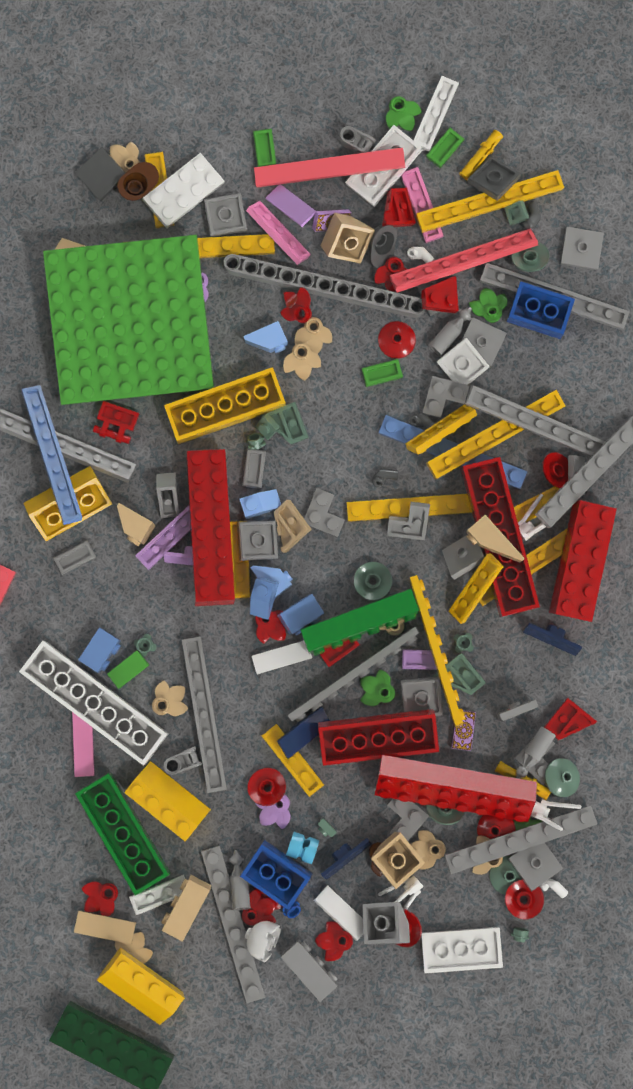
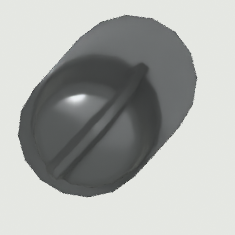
[369,225,397,269]

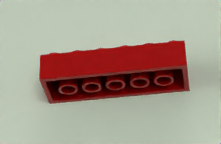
[549,500,617,622]
[318,709,439,766]

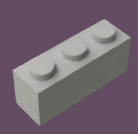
[281,939,338,1002]

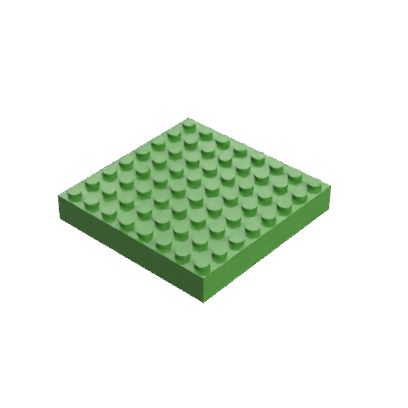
[43,235,214,405]

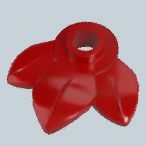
[374,257,408,292]
[280,287,312,323]
[255,610,286,644]
[82,881,118,917]
[242,889,277,926]
[315,921,353,961]

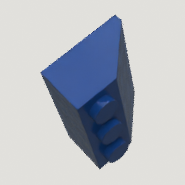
[506,281,575,339]
[240,840,312,910]

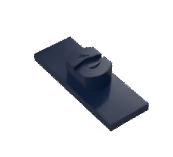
[523,623,582,656]
[277,707,330,759]
[321,838,372,880]

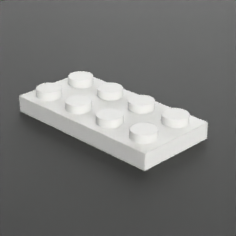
[345,125,423,207]
[143,153,225,228]
[421,927,503,973]

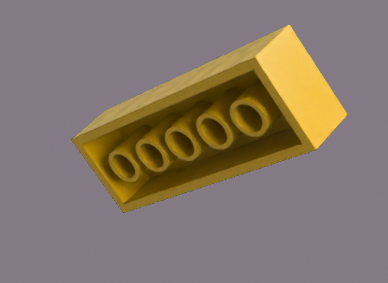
[164,367,286,444]

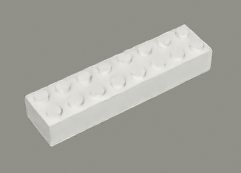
[19,641,169,766]

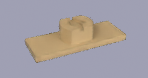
[74,911,136,944]

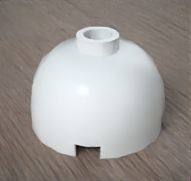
[245,921,281,962]

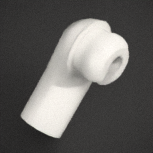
[407,247,435,263]
[539,879,568,898]

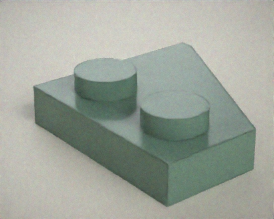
[261,402,309,445]
[433,653,486,695]

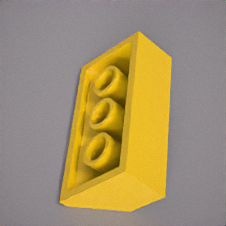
[23,466,112,541]
[124,761,211,842]
[96,947,185,1025]

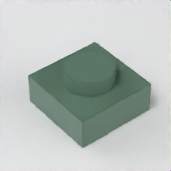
[504,200,529,226]
[255,413,280,441]
[318,818,337,838]

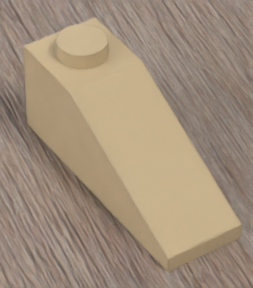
[466,515,525,563]

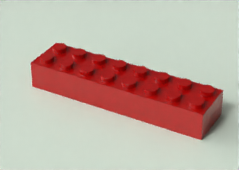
[186,449,235,606]
[461,457,540,618]
[374,755,537,822]

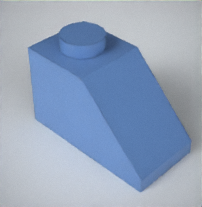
[250,577,279,620]

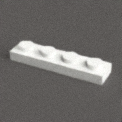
[414,76,459,152]

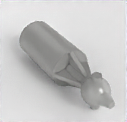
[428,307,472,356]
[516,726,556,779]
[229,850,251,911]

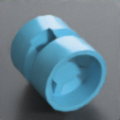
[286,831,320,864]

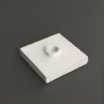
[436,338,490,385]

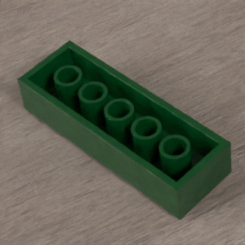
[49,1001,175,1089]

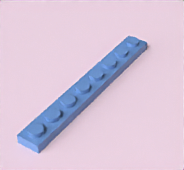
[22,385,82,525]
[379,415,527,490]

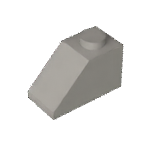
[156,472,180,518]

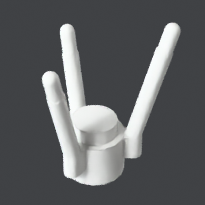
[518,494,546,541]
[531,799,582,831]
[378,875,423,910]

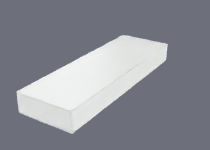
[252,641,312,674]
[129,874,185,915]
[314,885,364,941]

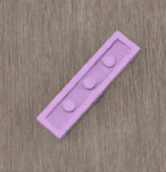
[135,506,191,570]

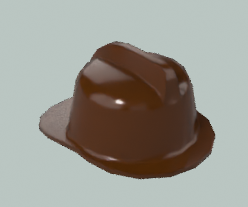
[117,162,159,201]

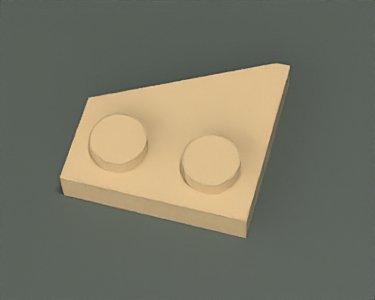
[274,500,312,553]

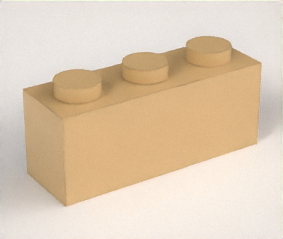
[161,875,212,942]

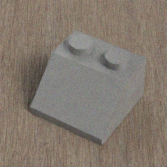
[363,902,410,945]

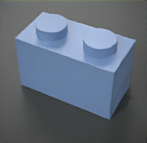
[277,594,324,635]
[78,627,121,673]

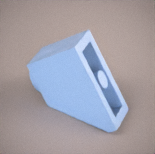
[243,321,288,353]
[240,489,281,519]
[250,565,293,598]

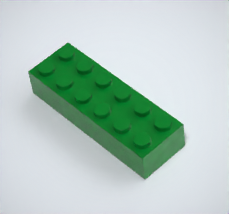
[301,589,419,656]
[75,772,171,896]

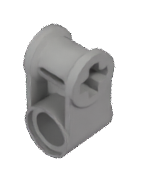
[339,126,376,154]
[164,746,202,775]

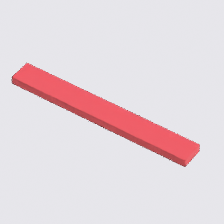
[254,148,405,187]
[390,228,538,293]

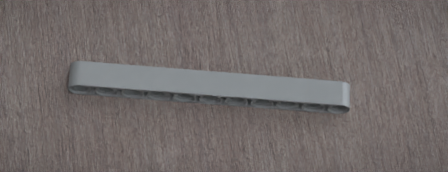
[224,254,425,318]

